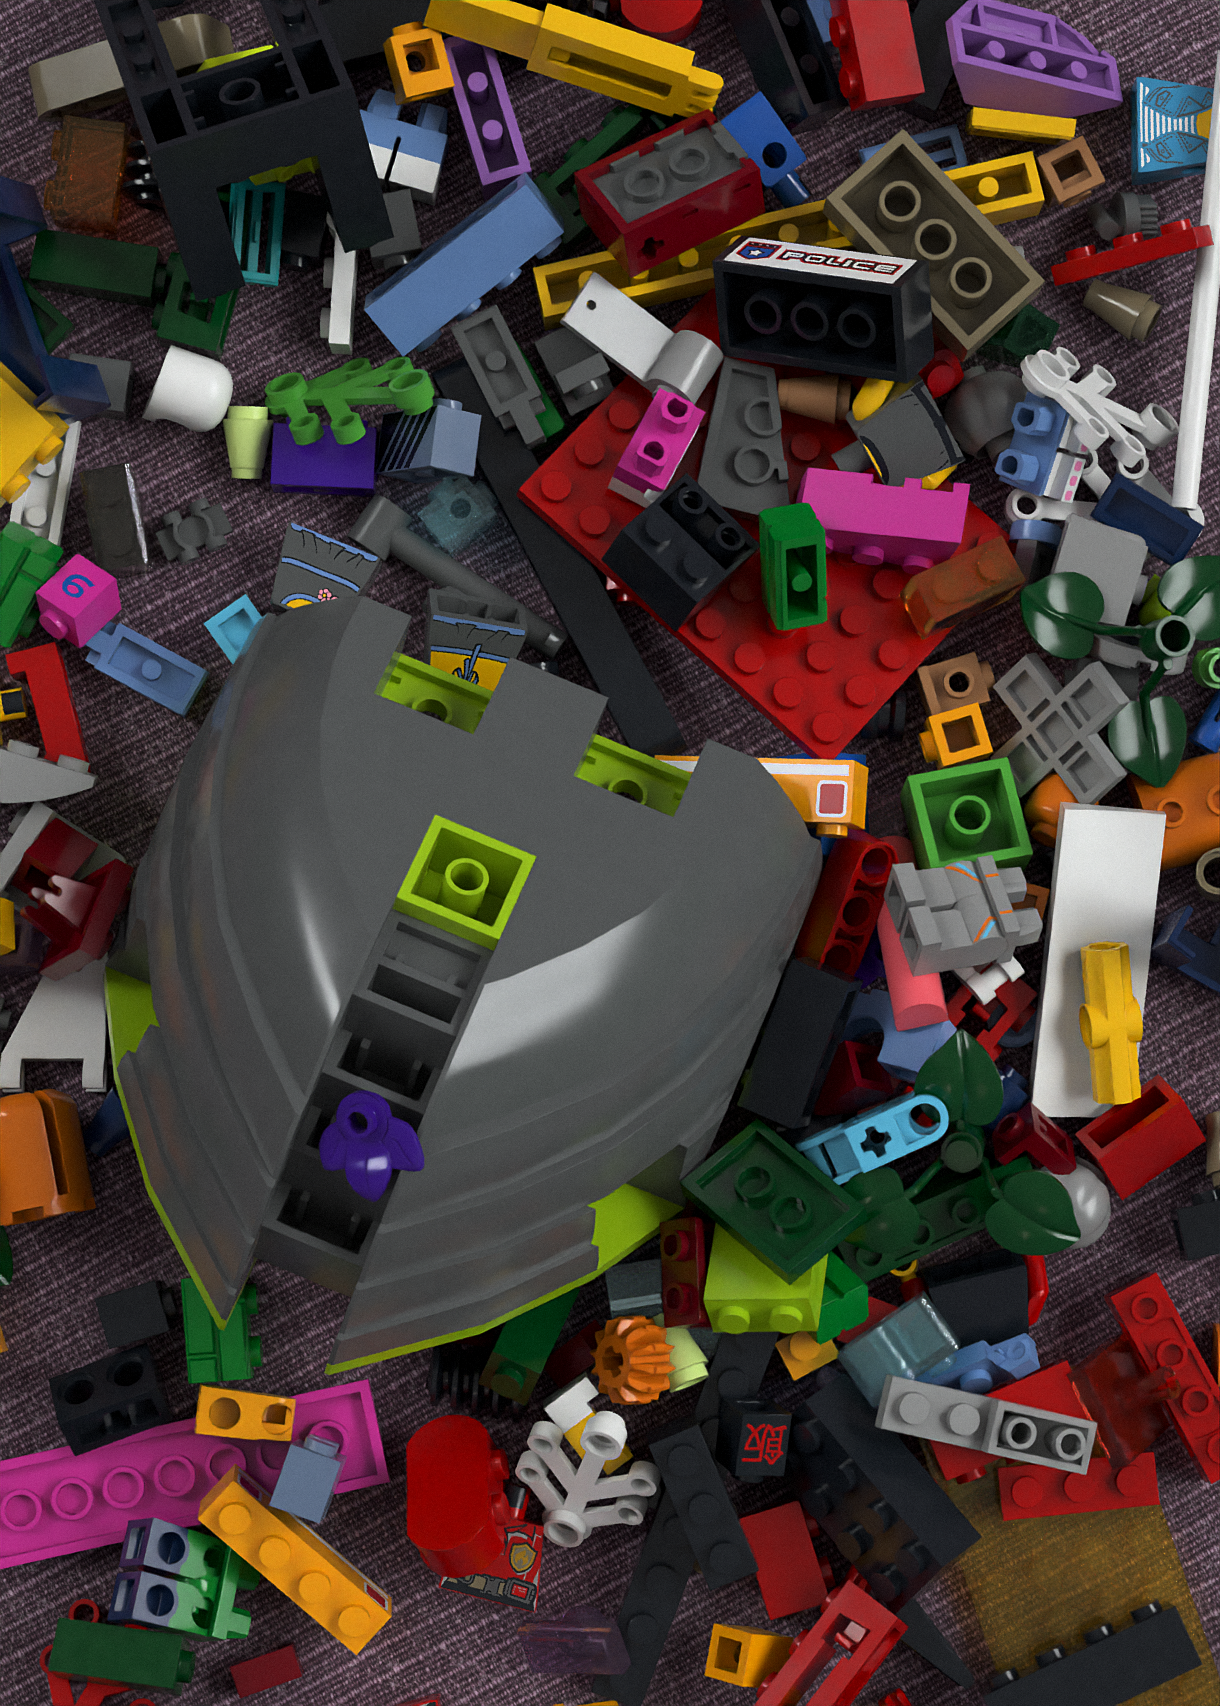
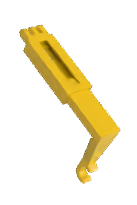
[423,0,724,118]

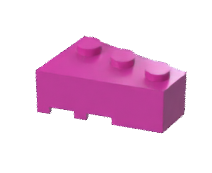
[795,468,971,576]

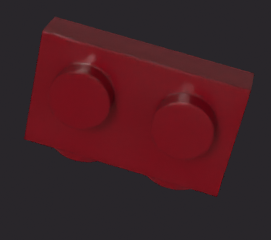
[660,1217,716,1330]

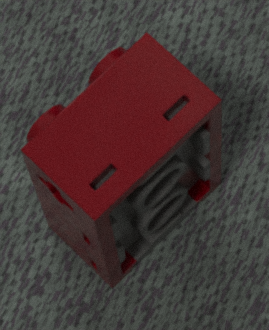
[574,109,765,278]

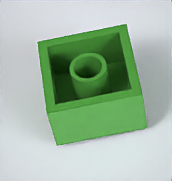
[900,757,1033,872]

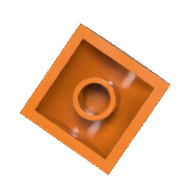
[1125,751,1220,872]

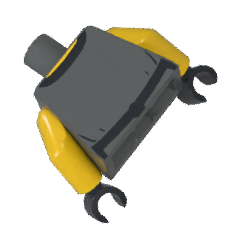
[831,373,974,490]

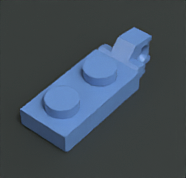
[84,621,210,719]
[894,1333,1040,1394]

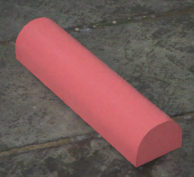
[864,836,949,1032]

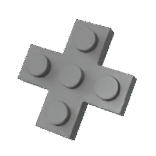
[991,652,1131,805]

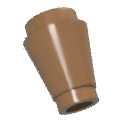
[778,373,852,425]

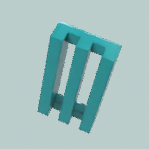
[228,179,286,288]

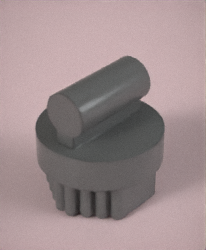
[1087,192,1159,247]

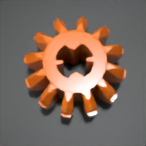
[589,1315,676,1405]

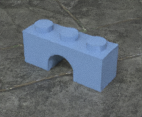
[840,989,957,1084]

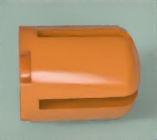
[0,1089,96,1226]

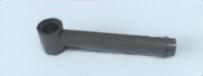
[346,493,569,661]

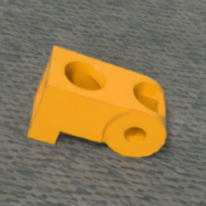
[194,1383,297,1441]

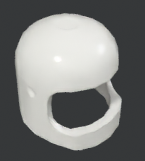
[142,345,233,432]

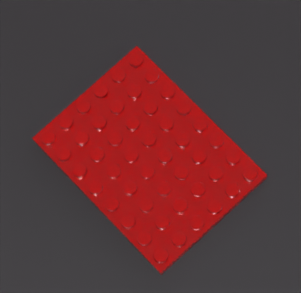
[516,288,1017,760]

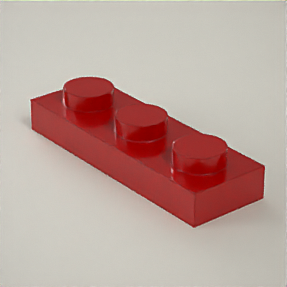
[1050,218,1214,286]
[996,1451,1160,1521]

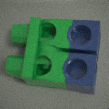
[107,1517,261,1642]

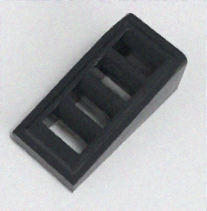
[887,1599,975,1690]

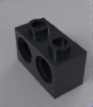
[48,1343,174,1456]

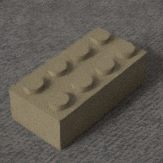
[823,129,1045,363]

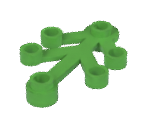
[265,356,435,445]

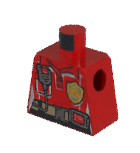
[439,1481,544,1613]

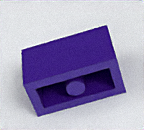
[270,417,379,497]

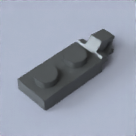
[450,305,547,450]

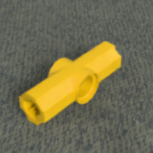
[1079,941,1143,1105]

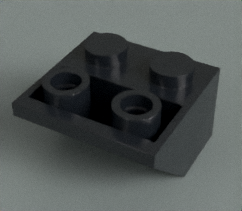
[601,473,760,632]

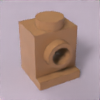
[1035,135,1106,208]
[913,652,996,718]

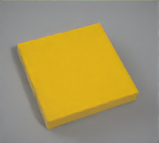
[965,107,1077,146]

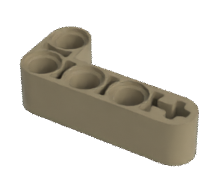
[28,13,235,122]

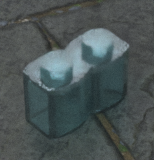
[836,1291,960,1407]

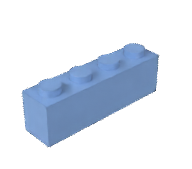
[364,172,564,357]

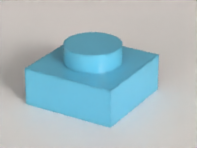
[204,594,262,665]

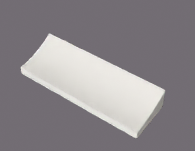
[1027,802,1166,1118]

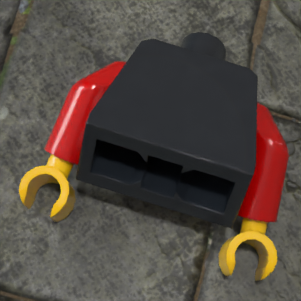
[889,1248,1049,1351]

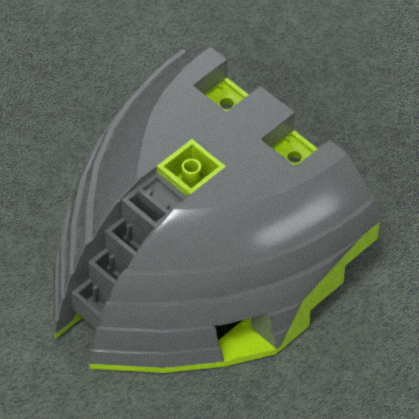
[103,596,823,1375]

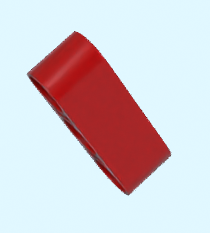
[794,829,898,976]

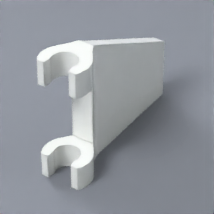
[0,952,108,1093]

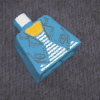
[1130,77,1214,185]

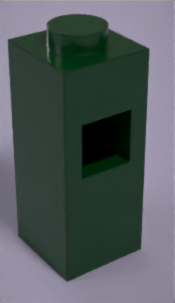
[29,229,169,308]
[478,1287,580,1406]
[48,1617,196,1696]

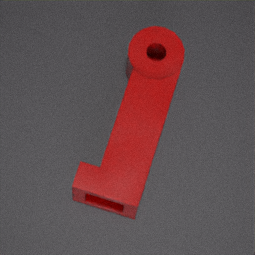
[5,642,91,773]

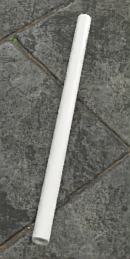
[1171,50,1220,511]

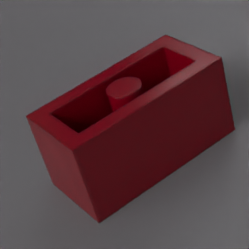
[544,1320,603,1389]
[229,1642,304,1698]

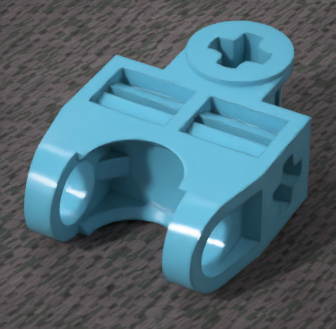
[794,1090,949,1185]

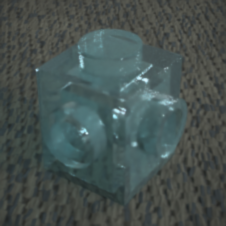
[417,477,499,558]

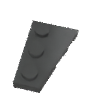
[696,356,790,522]

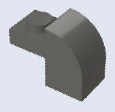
[532,327,614,416]

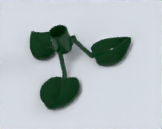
[1019,555,1220,788]
[842,1029,1081,1256]

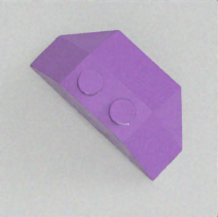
[945,0,1123,118]

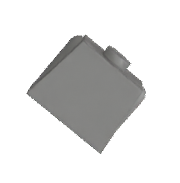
[1049,513,1149,626]

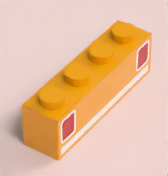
[654,755,868,838]
[198,1463,392,1655]

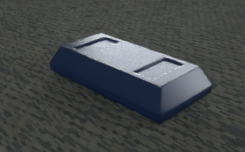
[1089,472,1205,566]

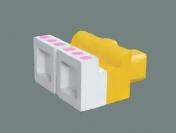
[543,1371,633,1475]

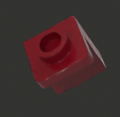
[992,1102,1077,1175]

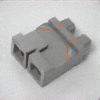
[884,855,1043,977]

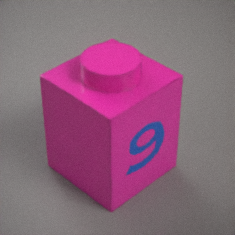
[35,553,122,648]

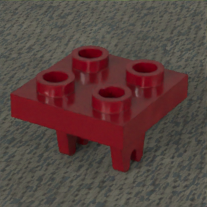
[20,858,134,982]

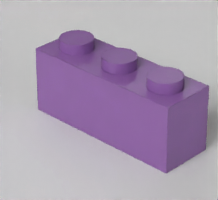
[443,36,532,200]

